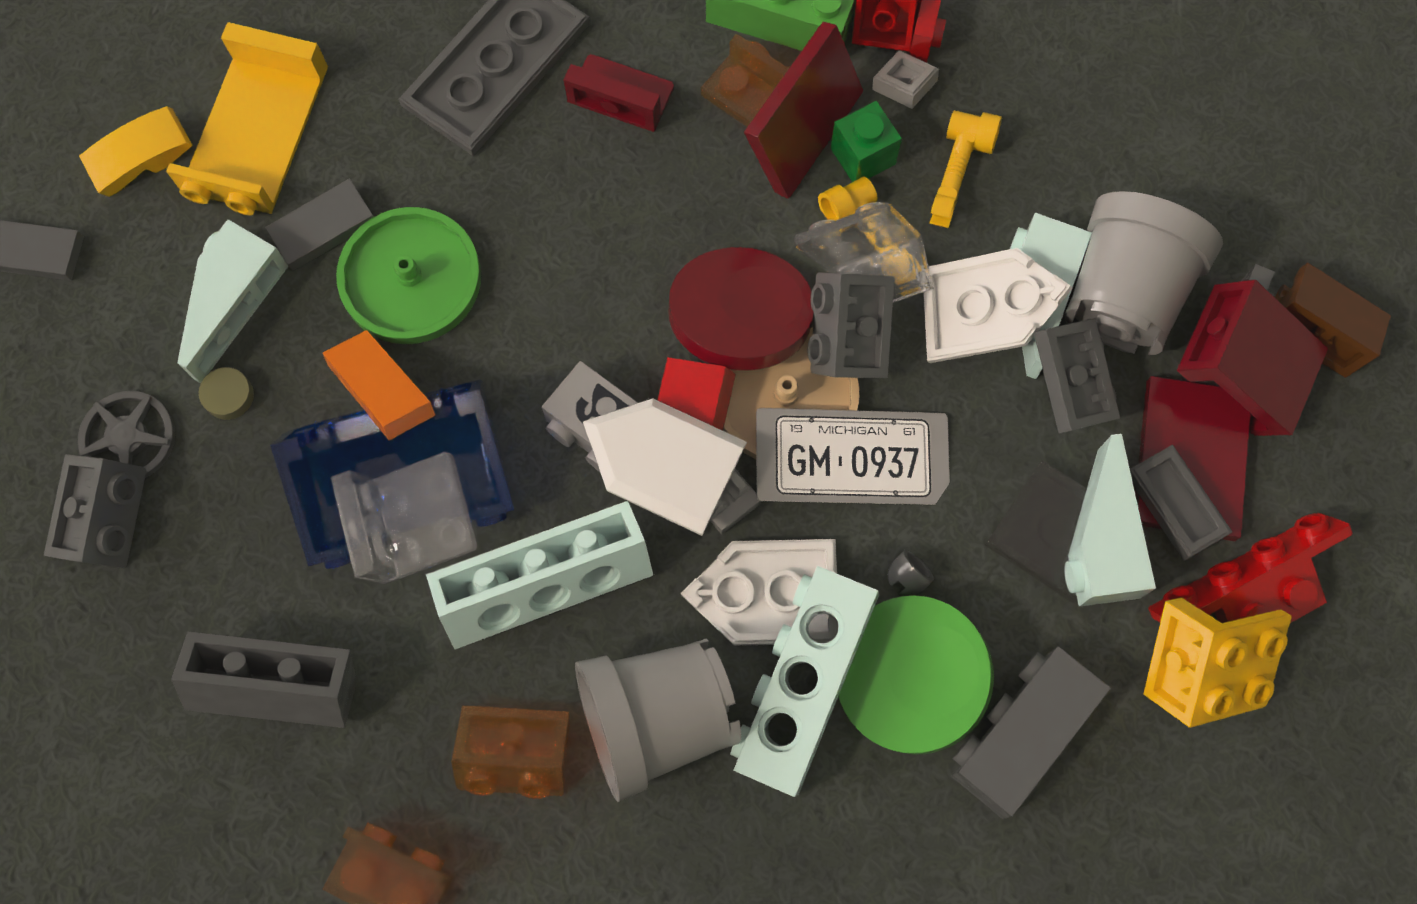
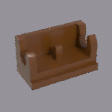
[1275,262,1391,378]

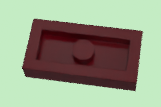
[563,54,674,132]

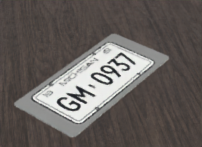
[756,408,950,505]

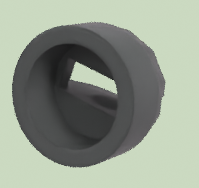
[887,550,934,596]

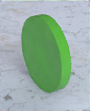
[336,207,481,344]
[839,596,994,755]

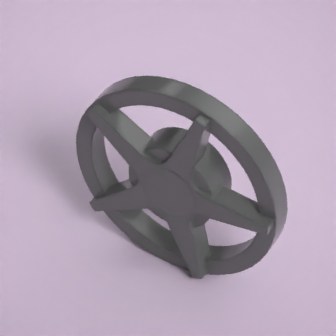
[78,391,175,478]

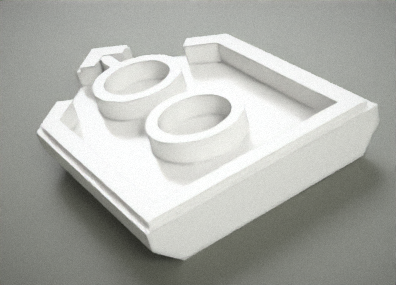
[923,248,1073,363]
[583,398,747,536]
[681,539,839,646]

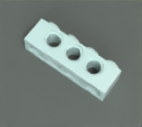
[426,501,653,649]
[730,566,879,797]

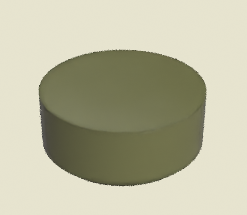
[199,367,254,420]

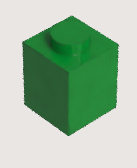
[830,101,902,182]

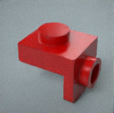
[910,0,947,63]

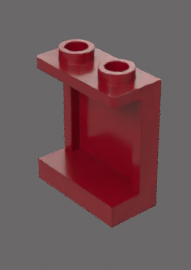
[1177,280,1328,436]

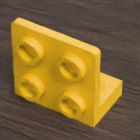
[1143,598,1291,728]

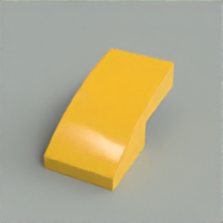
[79,106,193,197]

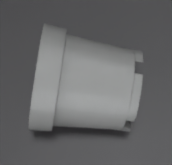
[1064,191,1223,355]
[575,639,741,802]

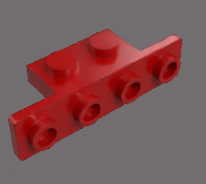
[1148,513,1353,623]

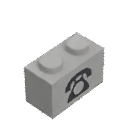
[542,361,637,472]

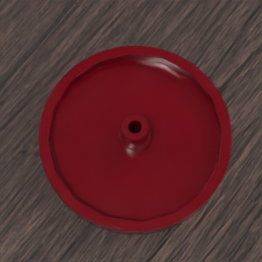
[668,247,814,370]

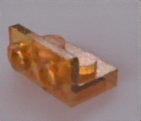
[701,34,790,127]
[451,705,570,799]
[322,822,454,904]

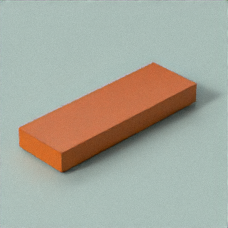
[323,330,435,440]

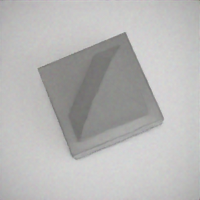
[872,50,939,109]

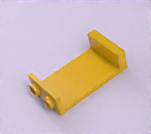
[166,22,328,215]

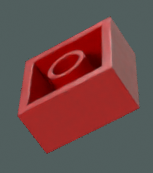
[852,0,918,52]
[657,357,736,431]

